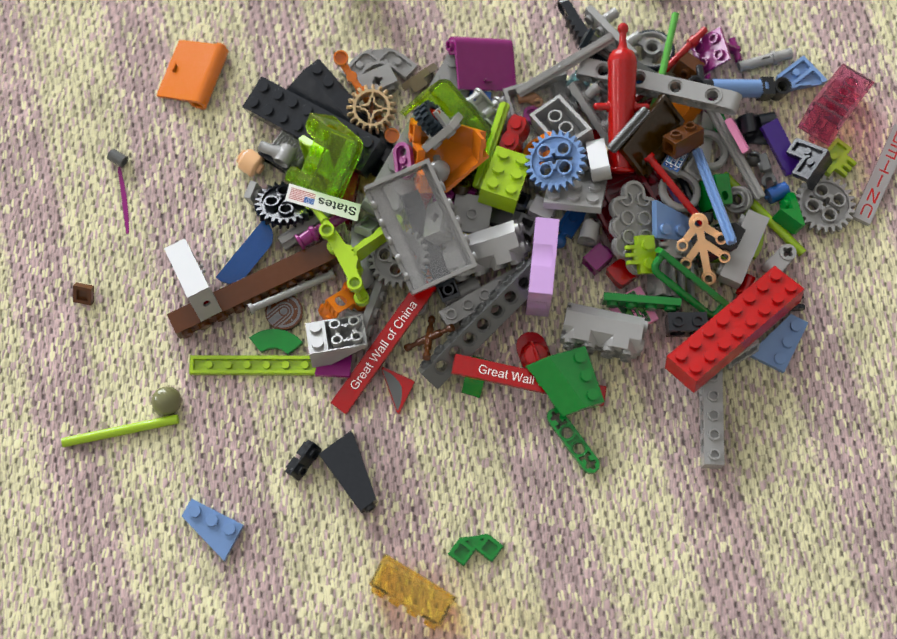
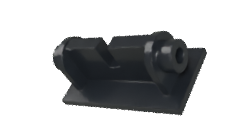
[285,439,322,482]

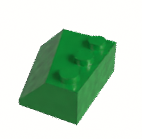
[525,346,605,417]

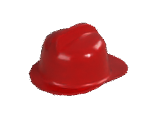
[516,332,551,369]

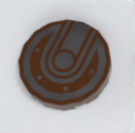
[265,295,303,331]

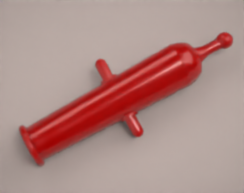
[593,23,650,174]

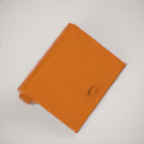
[156,40,229,110]

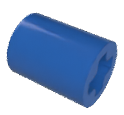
[764,182,791,204]

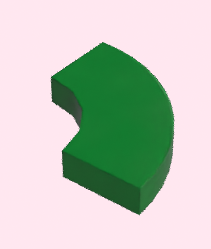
[249,329,303,356]

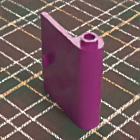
[446,36,516,91]

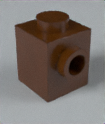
[672,52,705,80]

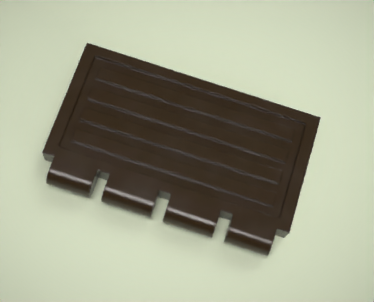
[619,94,685,178]

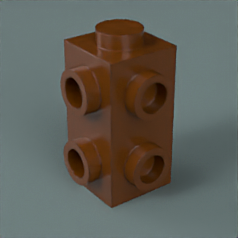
[662,121,704,159]

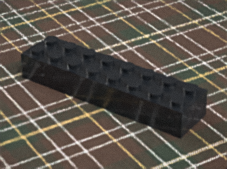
[242,76,386,178]

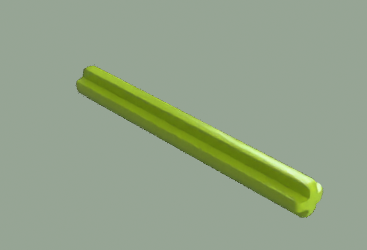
[472,102,510,190]

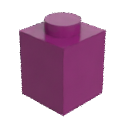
[582,242,613,276]

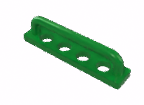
[651,247,729,319]

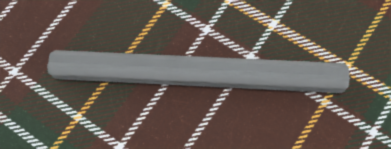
[516,32,616,97]
[706,110,765,200]

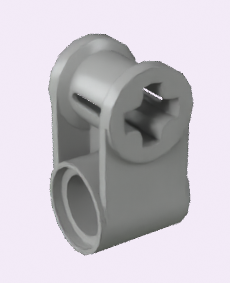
[761,244,797,273]

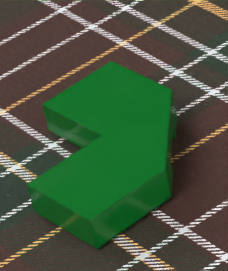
[448,534,504,567]

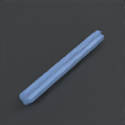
[692,148,737,245]

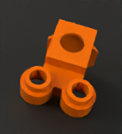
[318,281,367,320]

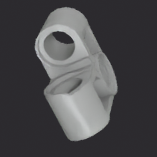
[577,212,601,248]

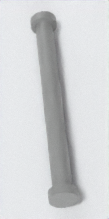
[247,269,336,315]

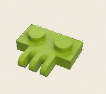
[824,137,857,178]
[624,235,656,275]

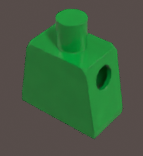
[698,173,733,221]

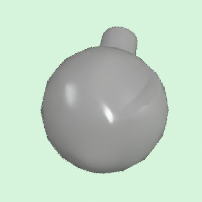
[431,155,450,182]

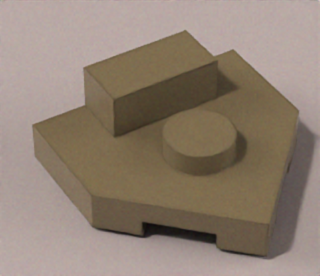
[401,63,438,93]

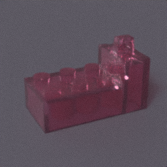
[798,63,875,146]

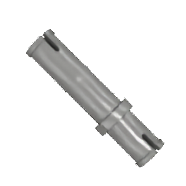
[737,48,793,73]

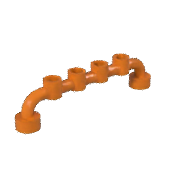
[333,50,400,144]

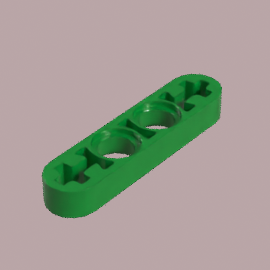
[547,408,600,474]

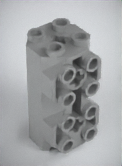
[442,220,531,282]
[560,302,648,363]

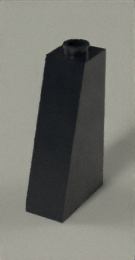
[319,431,378,514]

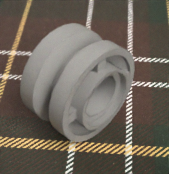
[726,186,754,213]

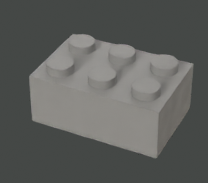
[529,94,594,153]

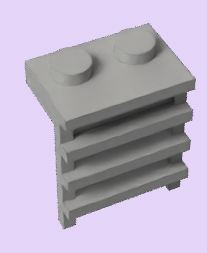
[646,260,699,301]

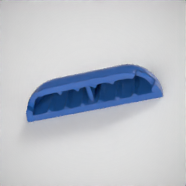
[216,220,273,284]

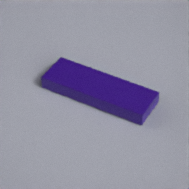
[760,118,800,177]

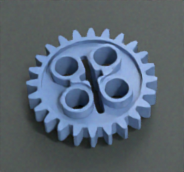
[525,130,588,192]

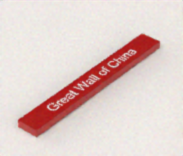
[330,281,437,414]
[451,354,607,406]

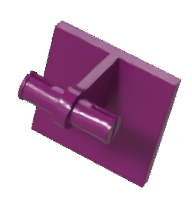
[691,27,743,74]

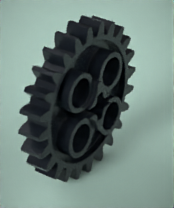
[254,181,313,229]

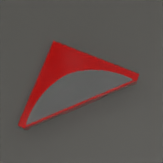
[381,367,415,414]

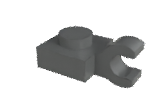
[758,153,777,189]

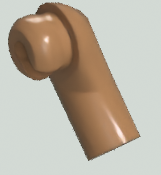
[517,92,543,108]

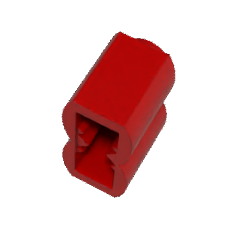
[499,114,530,153]

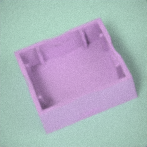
[526,217,559,317]

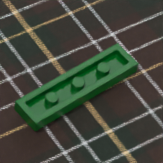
[602,292,682,312]

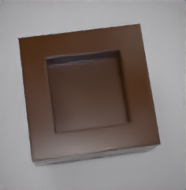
[73,282,94,306]

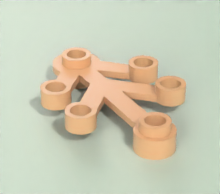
[677,213,731,285]

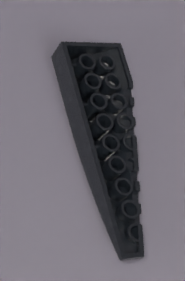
[287,59,434,199]

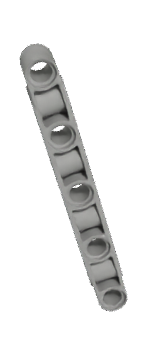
[576,58,742,116]

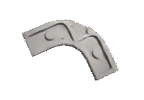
[341,47,418,81]

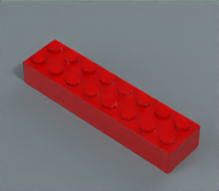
[665,266,805,393]

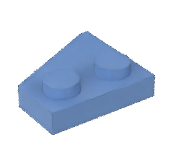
[775,55,827,91]

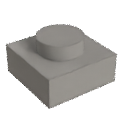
[244,180,262,206]

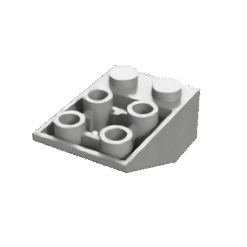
[305,314,368,368]

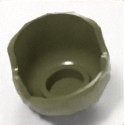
[151,387,182,416]

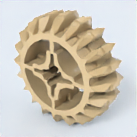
[346,84,397,134]

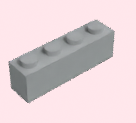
[716,209,770,290]

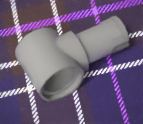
[258,141,297,168]

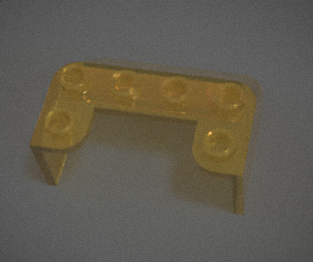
[369,554,457,630]

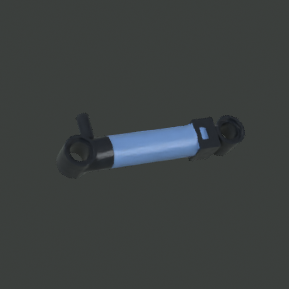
[688,64,792,101]

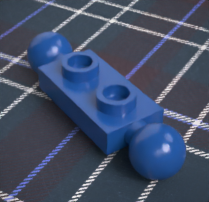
[557,211,586,249]

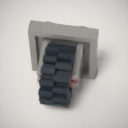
[413,100,463,152]

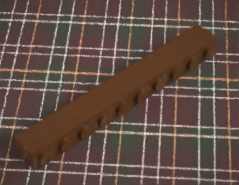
[167,233,345,339]

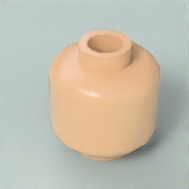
[236,149,265,177]

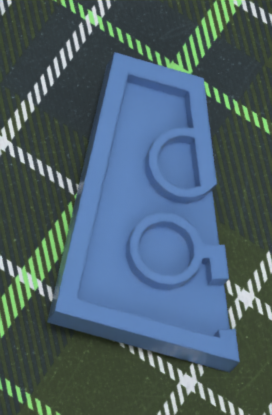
[652,200,700,242]
[750,314,808,373]
[182,498,244,561]

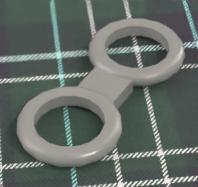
[658,129,729,212]

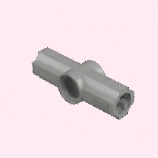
[277,211,331,251]

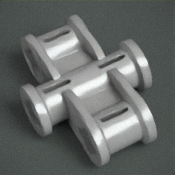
[463,88,509,140]

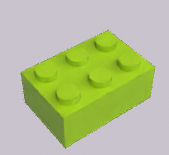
[478,146,530,214]

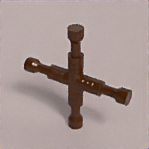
[404,316,455,361]

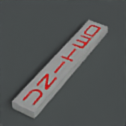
[852,124,897,226]

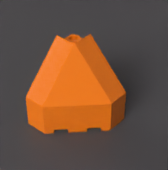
[408,118,490,193]

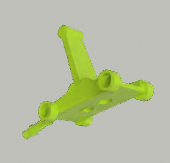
[310,208,405,307]

